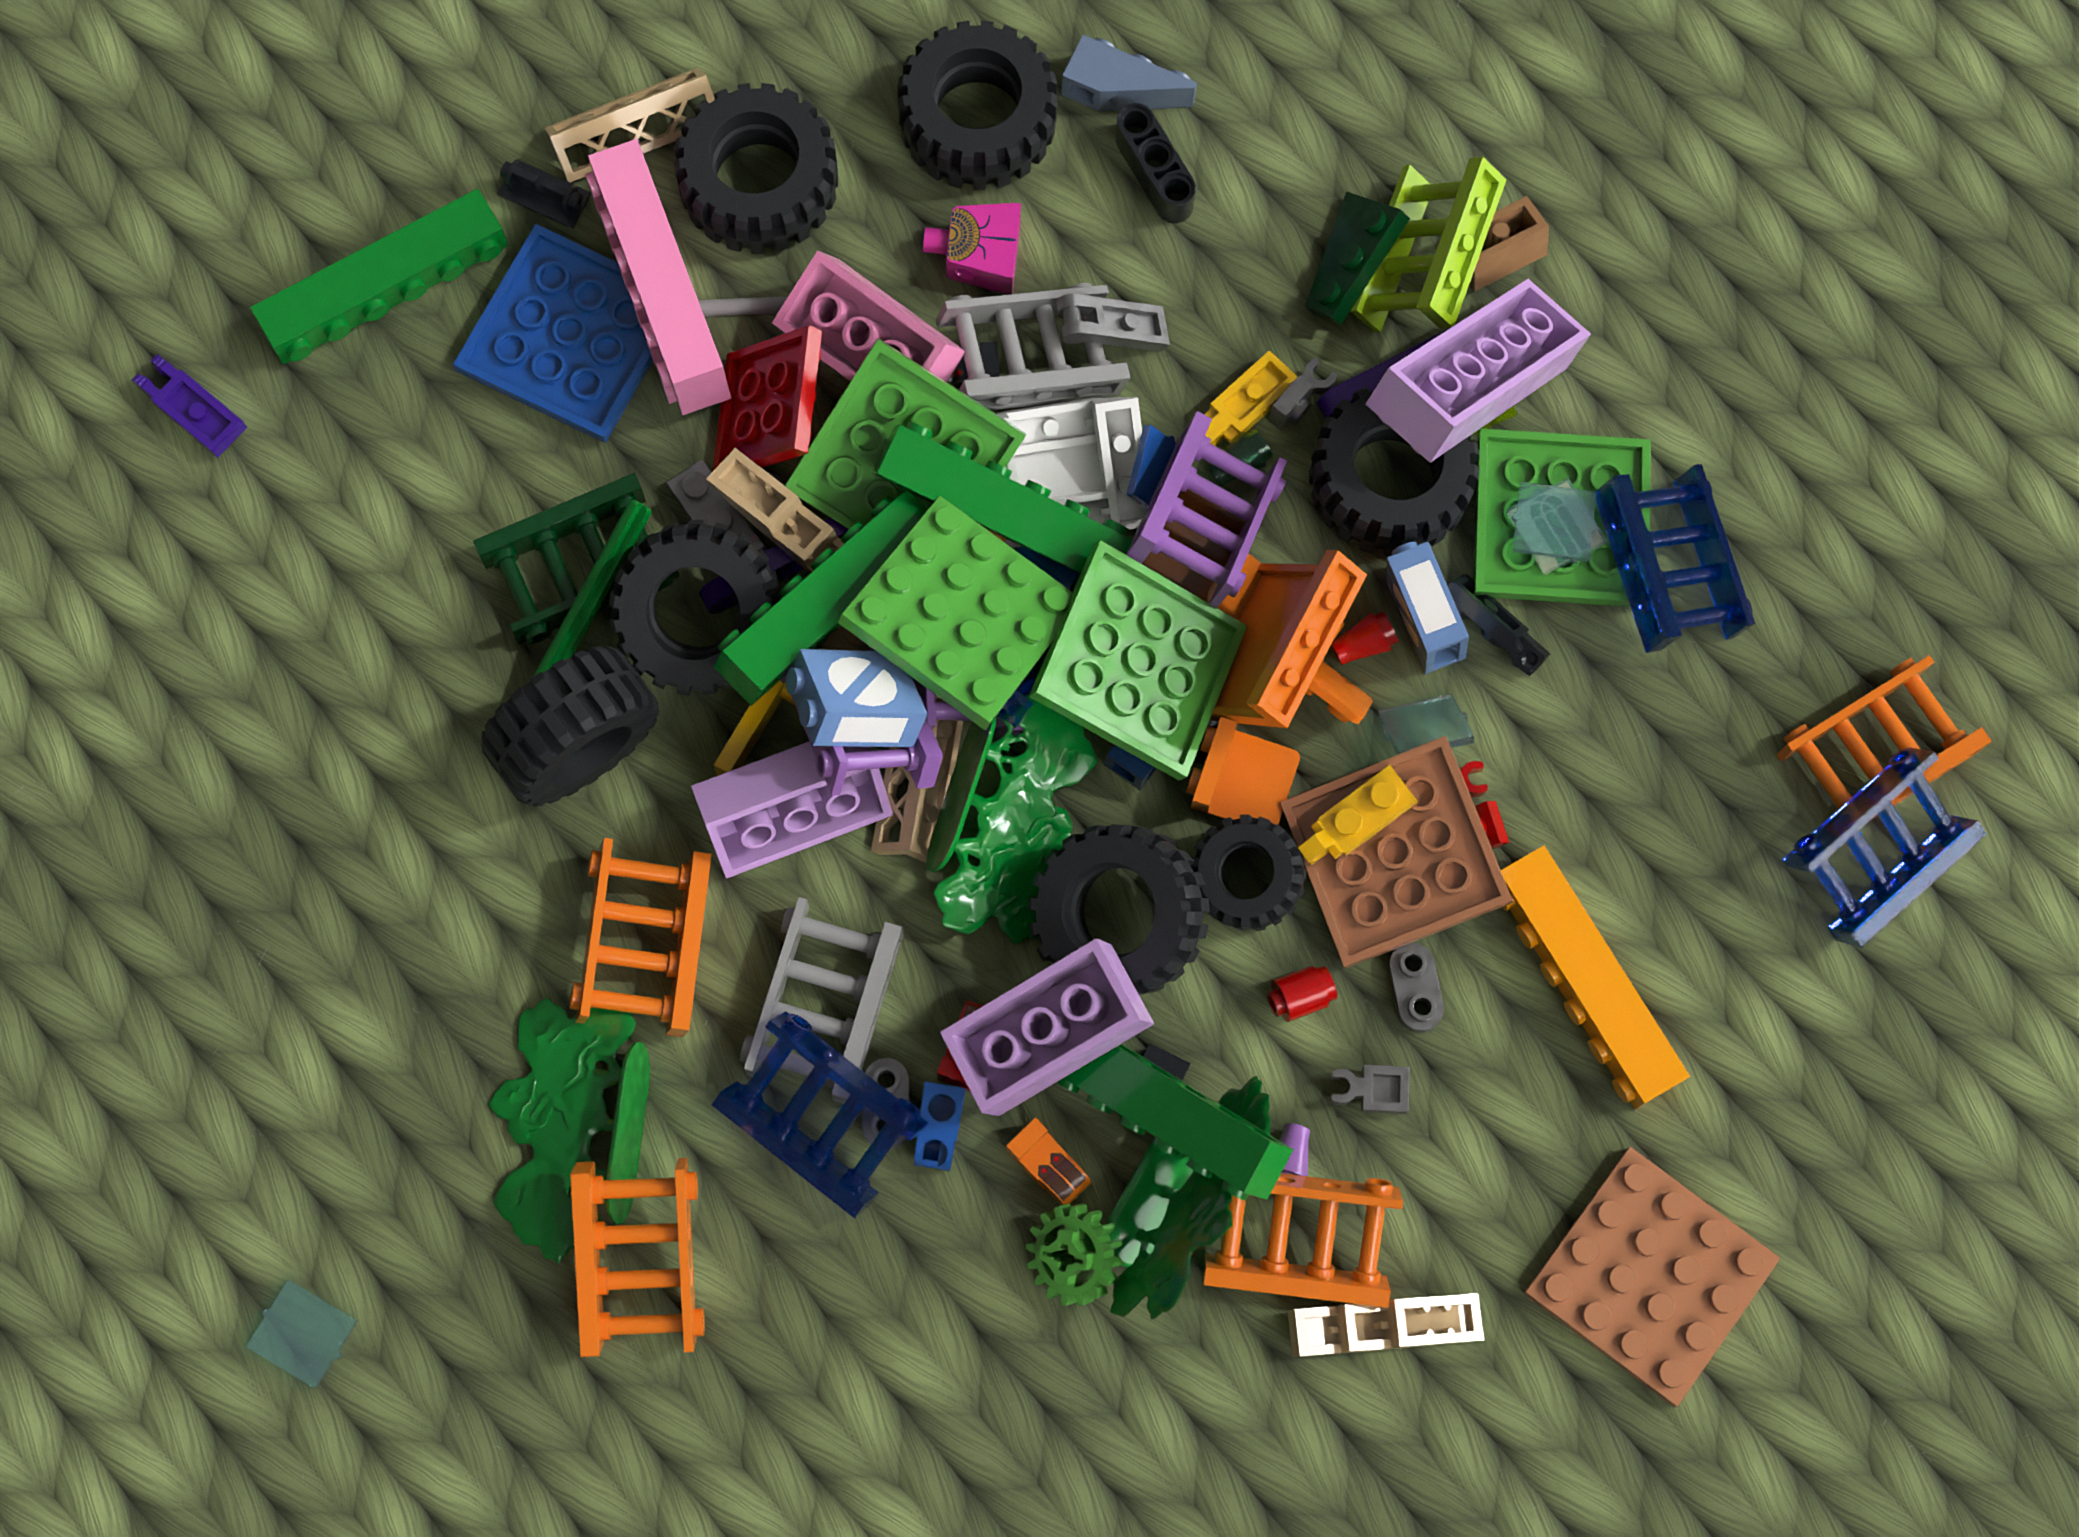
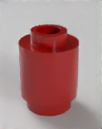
[1267,965,1337,1022]

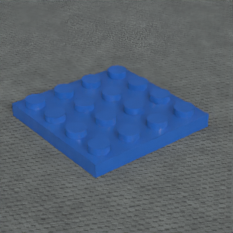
[453,224,653,443]

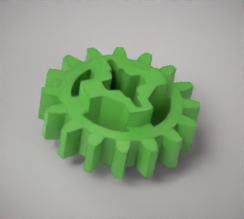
[1026,1203,1123,1306]

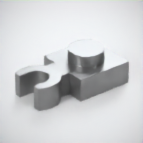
[1330,1065,1410,1115]

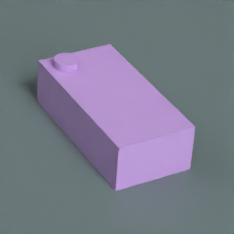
[691,741,893,879]
[940,938,1154,1116]

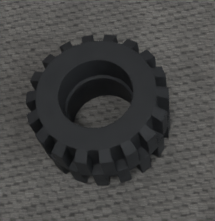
[1191,815,1306,931]

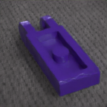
[132,354,247,458]

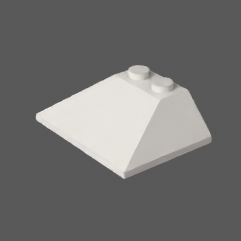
[997,397,1145,548]

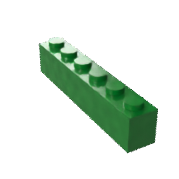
[250,188,509,365]
[873,421,1133,575]
[713,489,927,706]
[1056,1044,1294,1201]

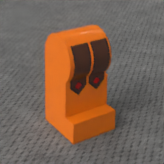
[1006,1117,1092,1206]

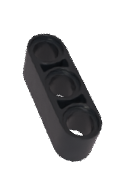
[1115,103,1196,223]

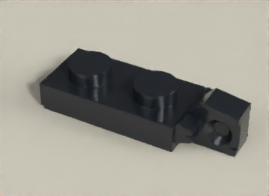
[1448,574,1550,676]

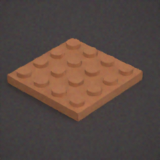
[1280,735,1514,968]
[1523,1146,1781,1408]

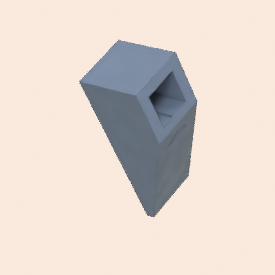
[1061,35,1197,111]

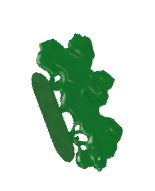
[926,691,1097,944]
[487,998,650,1263]
[1107,1076,1270,1320]

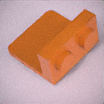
[1306,622,1373,724]
[1186,717,1300,825]

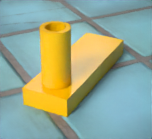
[714,681,795,776]

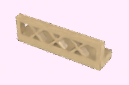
[544,67,715,183]
[871,694,963,863]

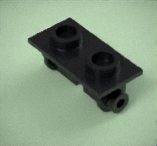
[497,159,591,229]

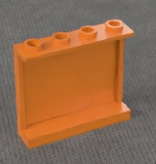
[1210,550,1367,728]

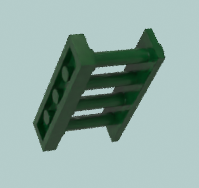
[473,472,680,645]

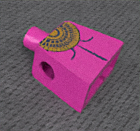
[923,203,1021,295]

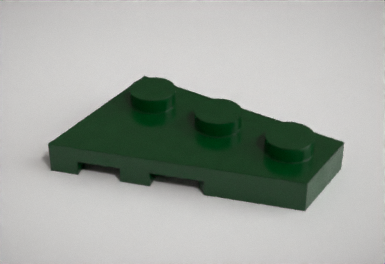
[1305,191,1410,325]

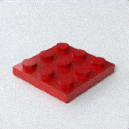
[712,325,822,472]

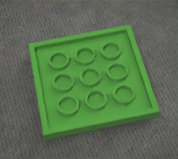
[785,338,1026,529]
[1473,428,1651,608]
[838,496,1073,730]
[1029,540,1247,781]

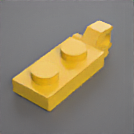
[1204,351,1298,446]
[1298,764,1418,865]

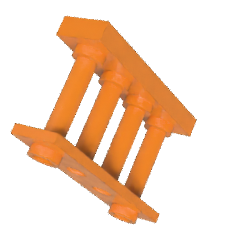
[1776,655,1992,842]
[569,838,712,1037]
[570,1158,705,1357]
[1203,1173,1403,1308]

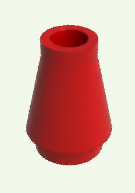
[1331,611,1399,666]

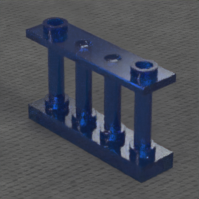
[1593,464,1755,653]
[1782,747,1987,948]
[712,1011,928,1218]

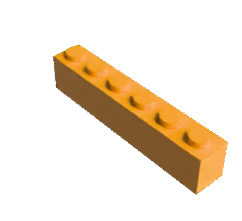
[1501,845,1690,1110]

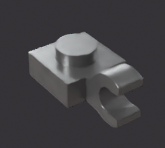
[1268,358,1337,431]

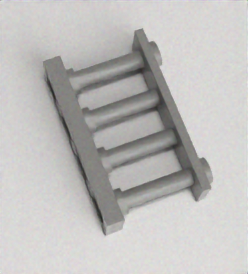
[935,283,1131,410]
[740,897,903,1106]

